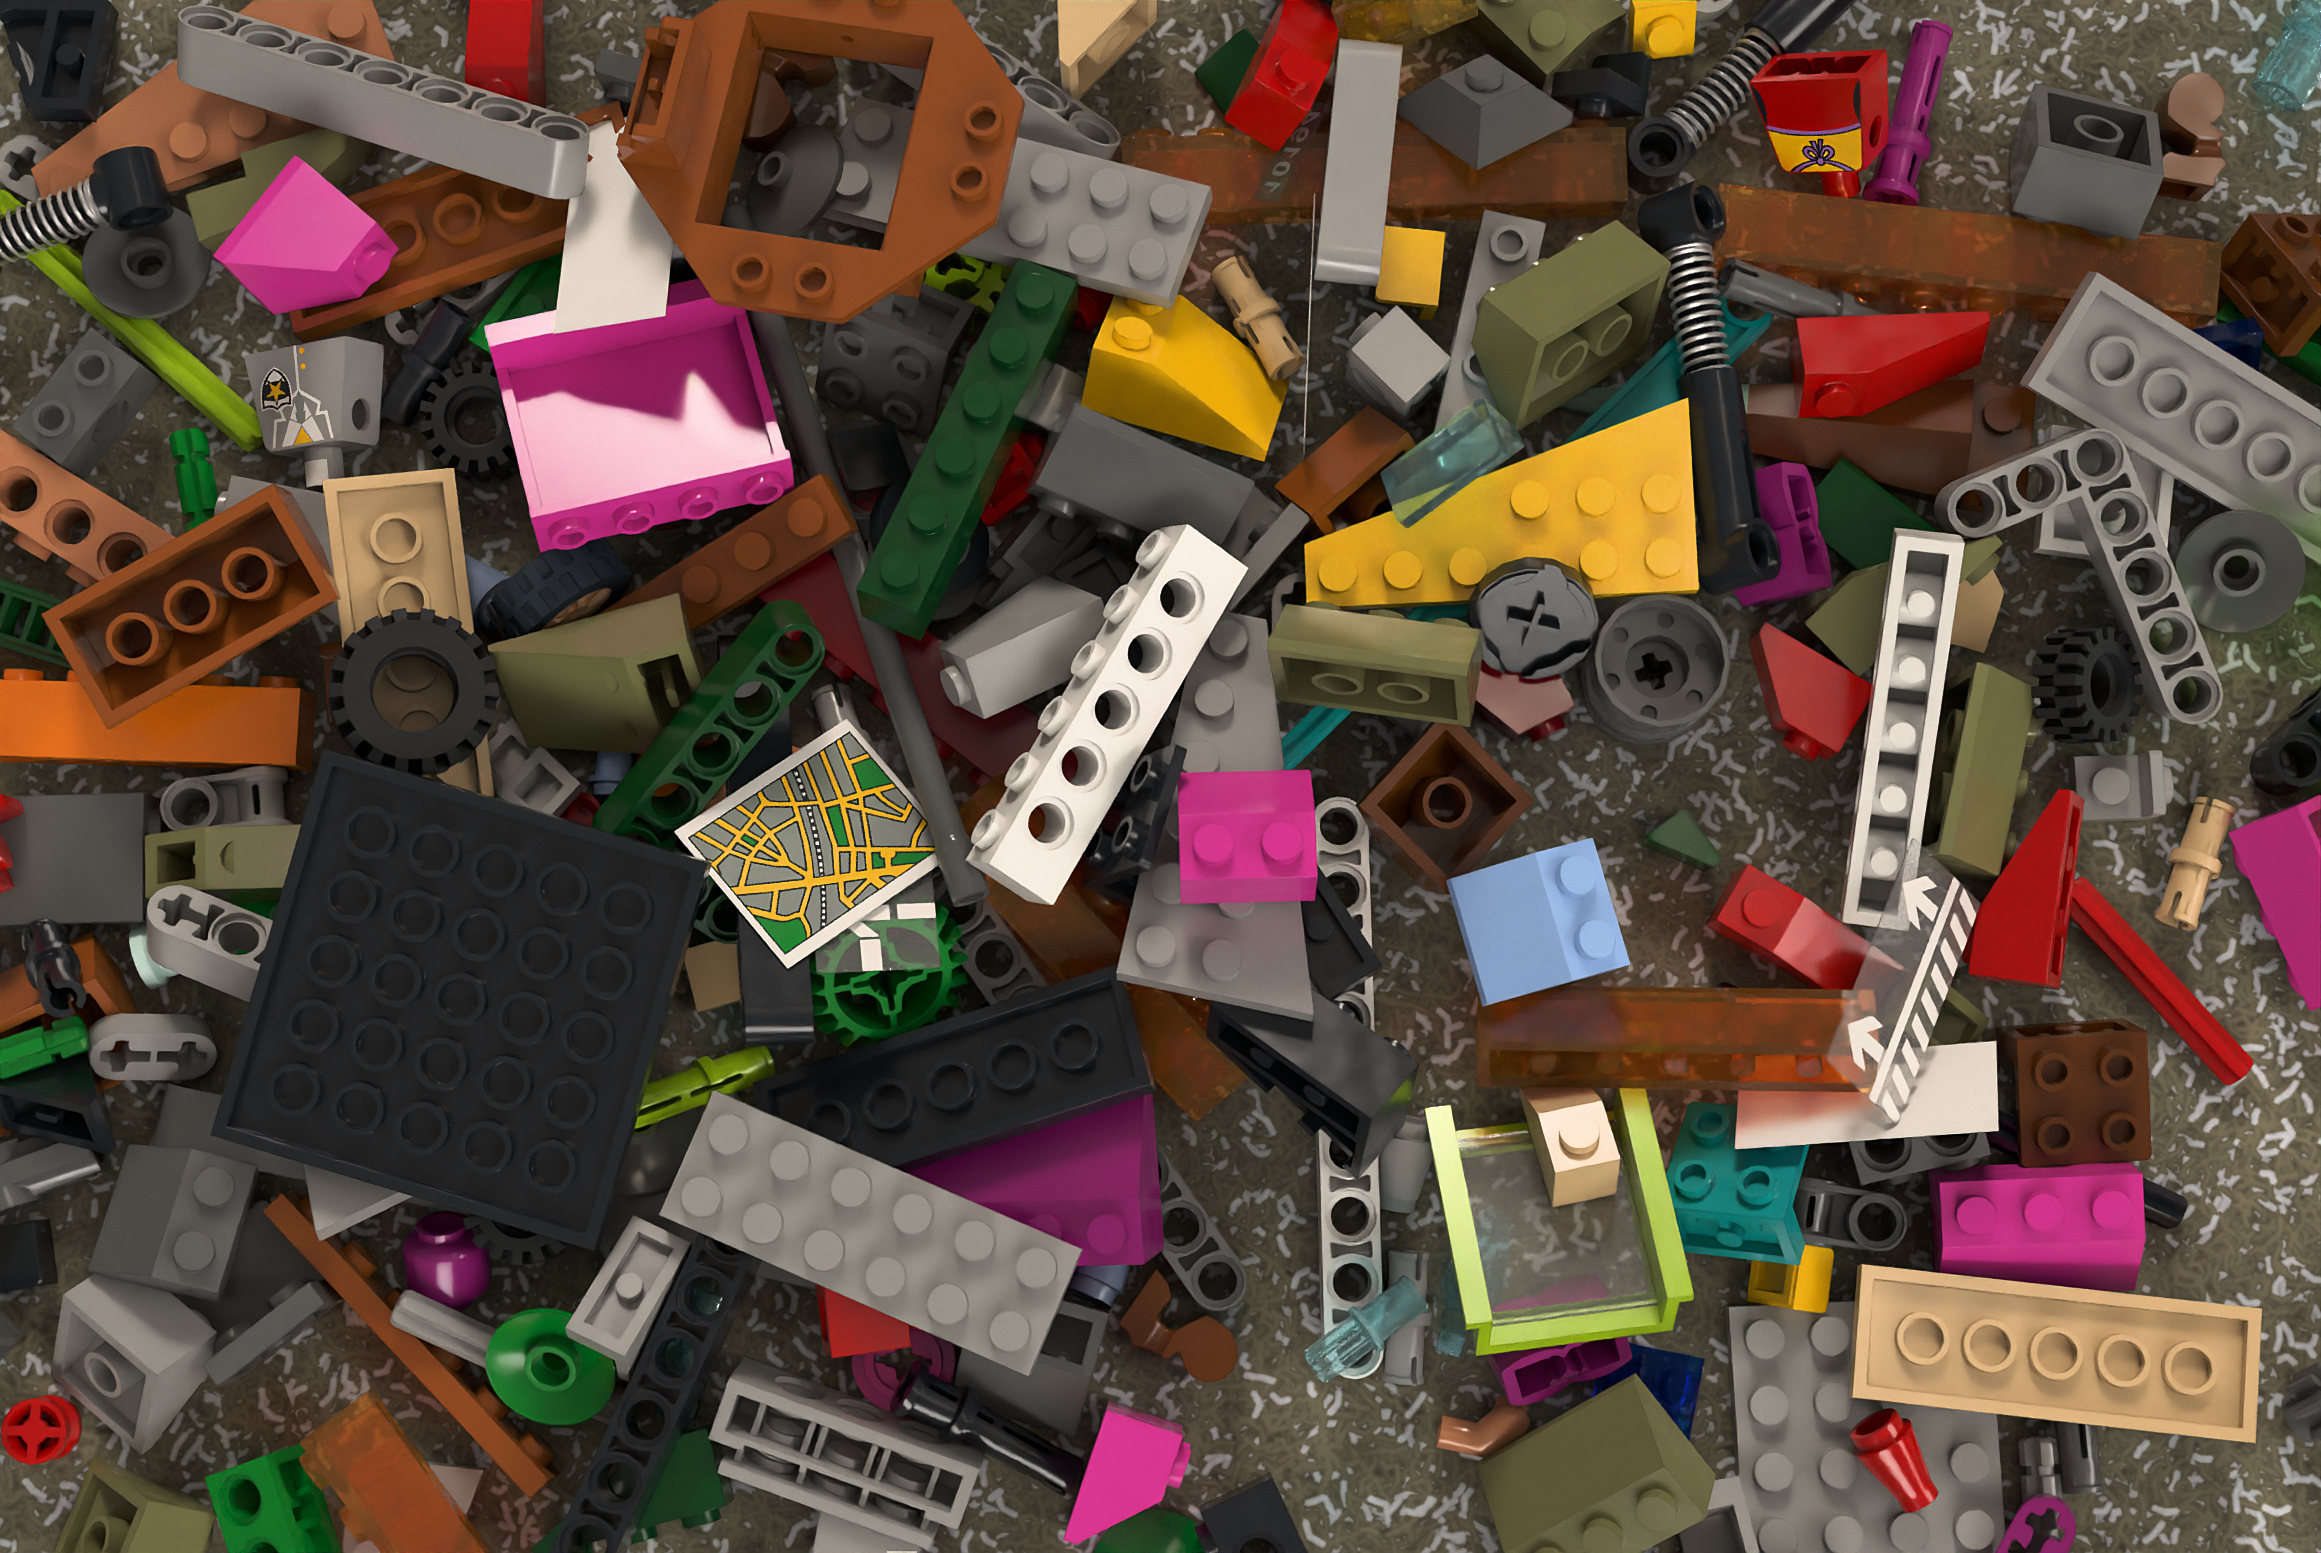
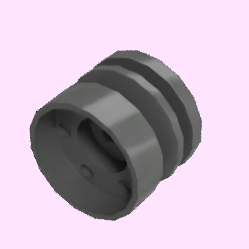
[1579,593,1731,747]

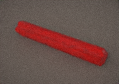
[2070,877,2254,1086]

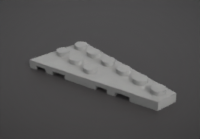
[1116,611,1314,1022]

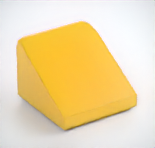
[1746,1244,1834,1313]

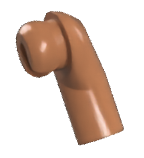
[1435,1394,1530,1458]

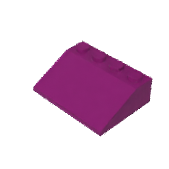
[906,1053,1164,1266]

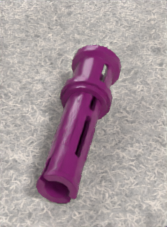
[1862,20,1953,212]

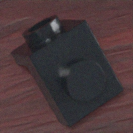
[1551,51,1652,122]

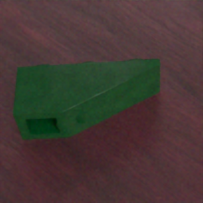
[531,1423,735,1553]

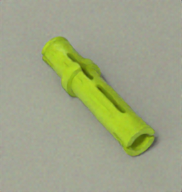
[634,1046,775,1130]

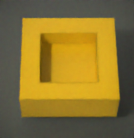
[1628,0,1697,59]

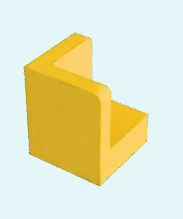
[1375,225,1445,320]

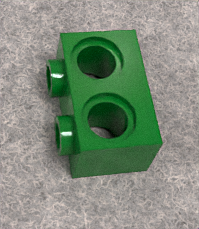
[205,1441,342,1553]

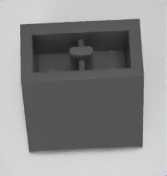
[953,1297,1111,1438]

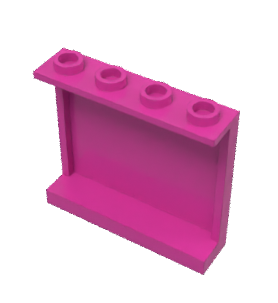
[484,278,795,552]

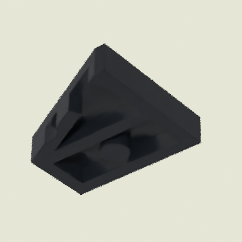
[0,0,119,122]

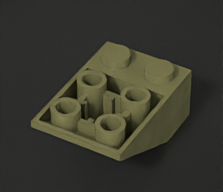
[488,593,720,754]

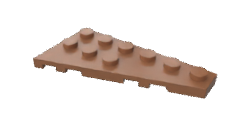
[31,0,396,200]

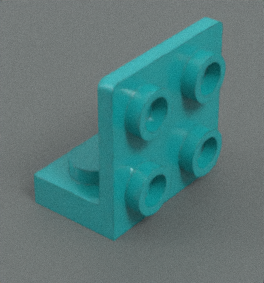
[1666,1101,1810,1265]

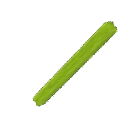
[0,189,264,452]

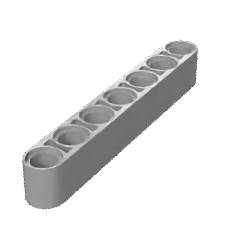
[177,5,590,199]

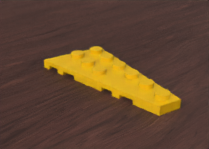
[1304,398,1699,610]

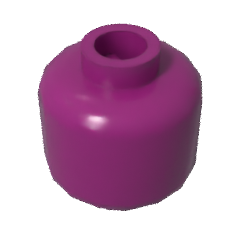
[402,1211,492,1312]

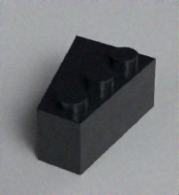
[1206,988,1419,1180]

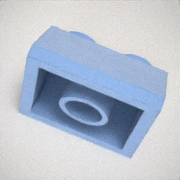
[1446,838,1630,1006]

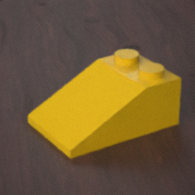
[1081,294,1290,461]

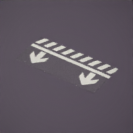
[1826,838,1980,1123]

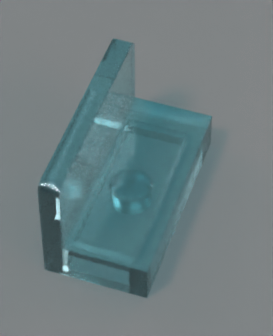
[1380,397,1525,528]

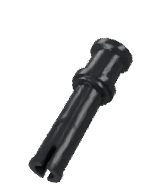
[890,1359,1084,1496]

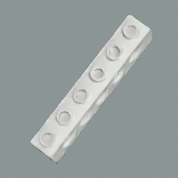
[965,524,1248,905]
[1841,528,1965,931]

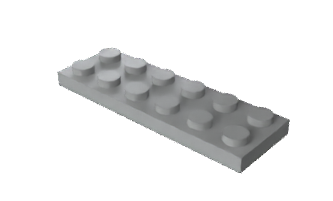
[822,96,1213,310]
[2019,271,2321,567]
[659,1091,1084,1376]

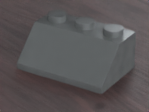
[1025,403,1255,547]

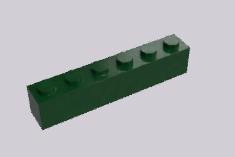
[856,258,1078,641]

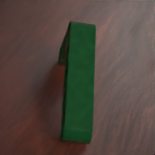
[591,599,826,944]

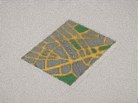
[674,719,939,969]

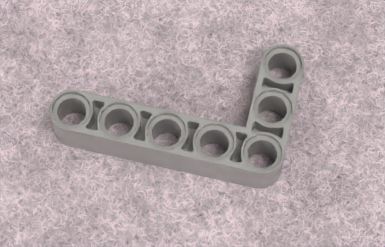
[1934,428,2223,725]

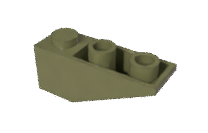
[1804,533,2003,677]
[145,824,301,906]

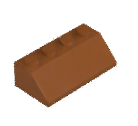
[41,484,341,729]

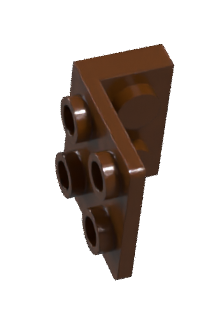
[2207,212,2321,357]
[1996,1018,2152,1168]

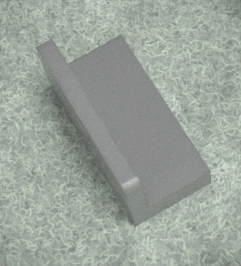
[565,1215,692,1382]

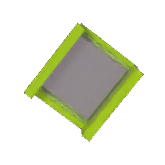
[1424,1080,1694,1356]

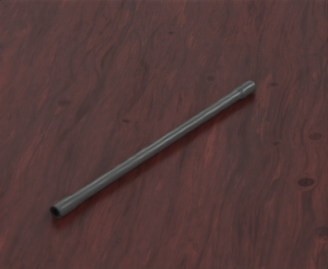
[720,205,991,907]

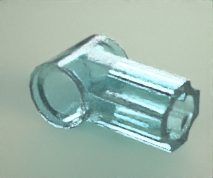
[2250,0,2321,113]

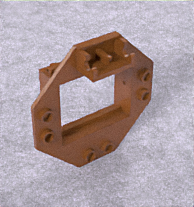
[616,0,1025,325]

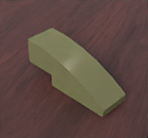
[186,128,379,255]

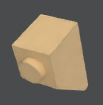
[1519,1075,1620,1208]

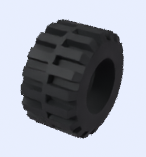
[329,608,499,776]

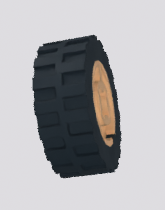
[485,537,633,640]

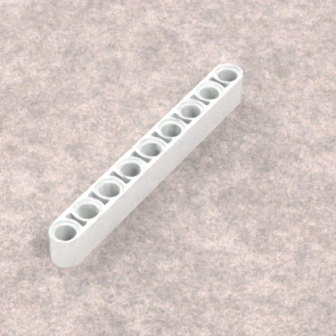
[1311,796,1384,1379]

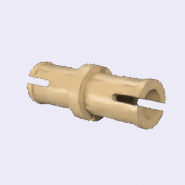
[1210,256,1306,381]
[2155,797,2236,930]

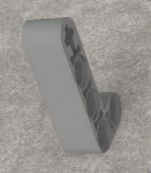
[1314,38,1403,287]
[146,885,273,1002]

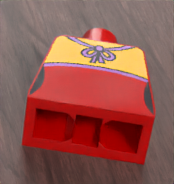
[1749,49,1889,201]

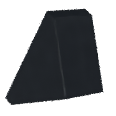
[0,1050,116,1154]

